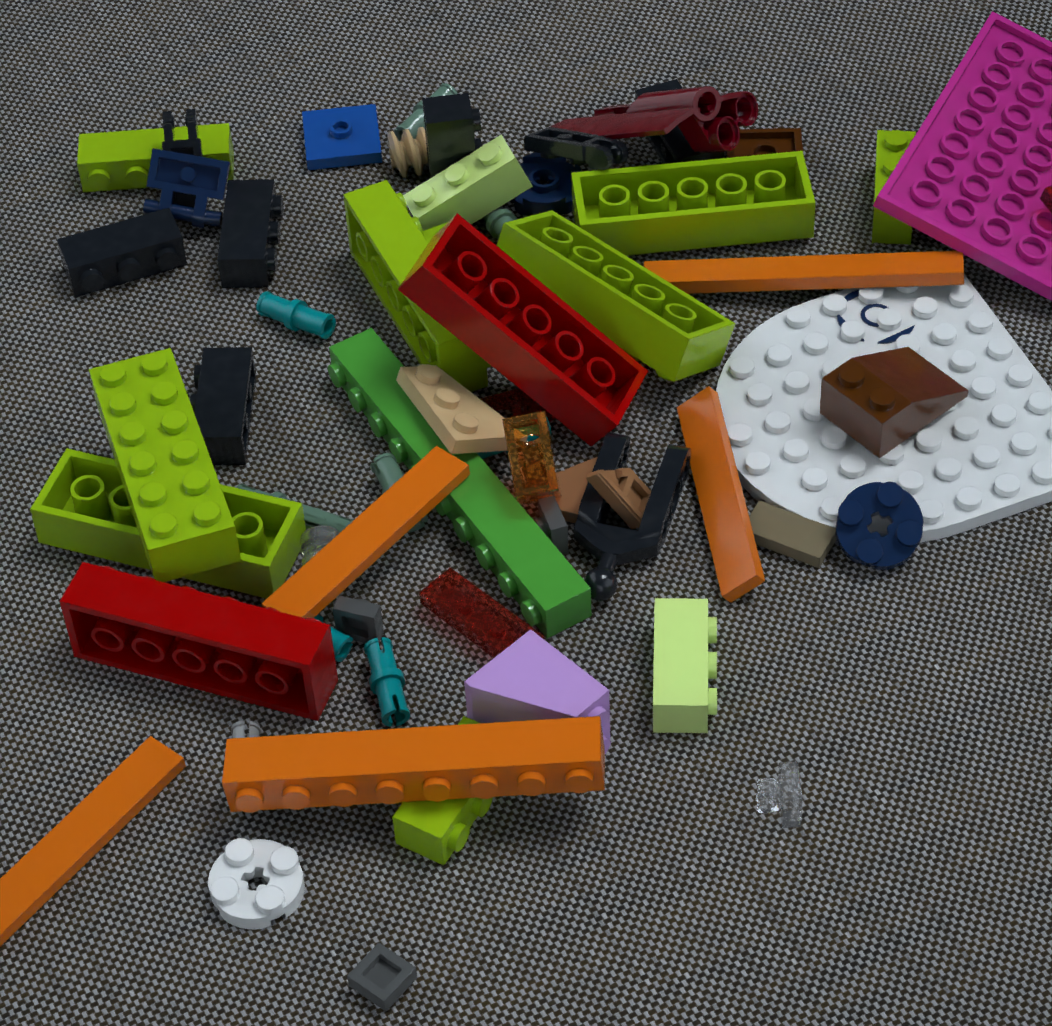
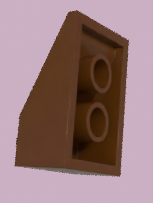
[820,347,969,459]

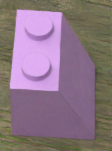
[464,629,611,754]

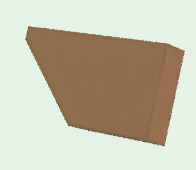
[542,457,597,523]
[586,468,651,529]

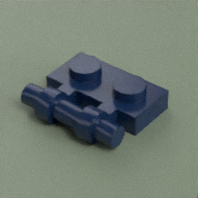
[143,148,230,228]

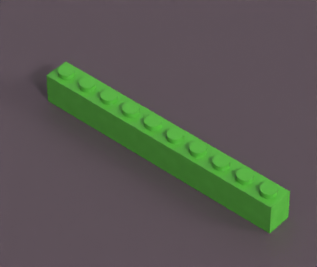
[328,328,592,639]

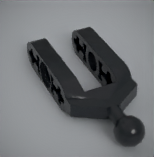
[574,432,691,601]

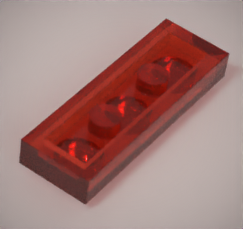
[419,568,545,658]

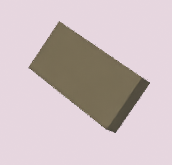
[749,500,837,568]

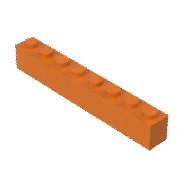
[222,716,605,813]

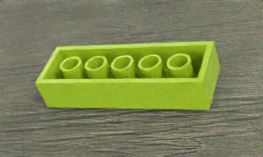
[571,151,816,256]
[343,180,491,392]
[497,210,736,382]
[89,348,241,582]
[30,448,307,598]

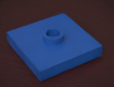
[302,104,382,170]

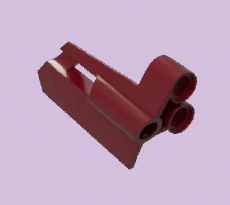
[550,86,758,153]

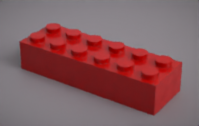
[398,213,648,446]
[60,562,338,721]

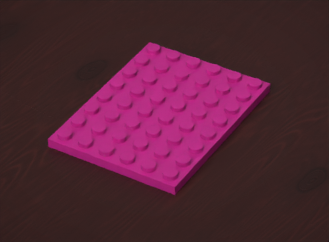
[873,11,1052,301]

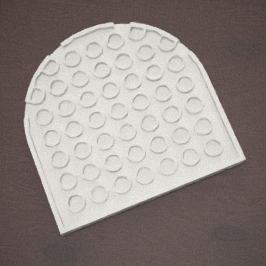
[716,274,1052,543]

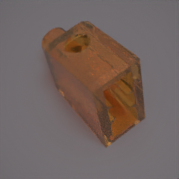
[502,411,562,505]

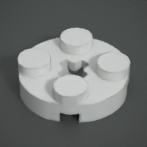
[208,838,305,930]

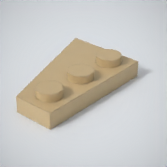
[396,364,528,454]

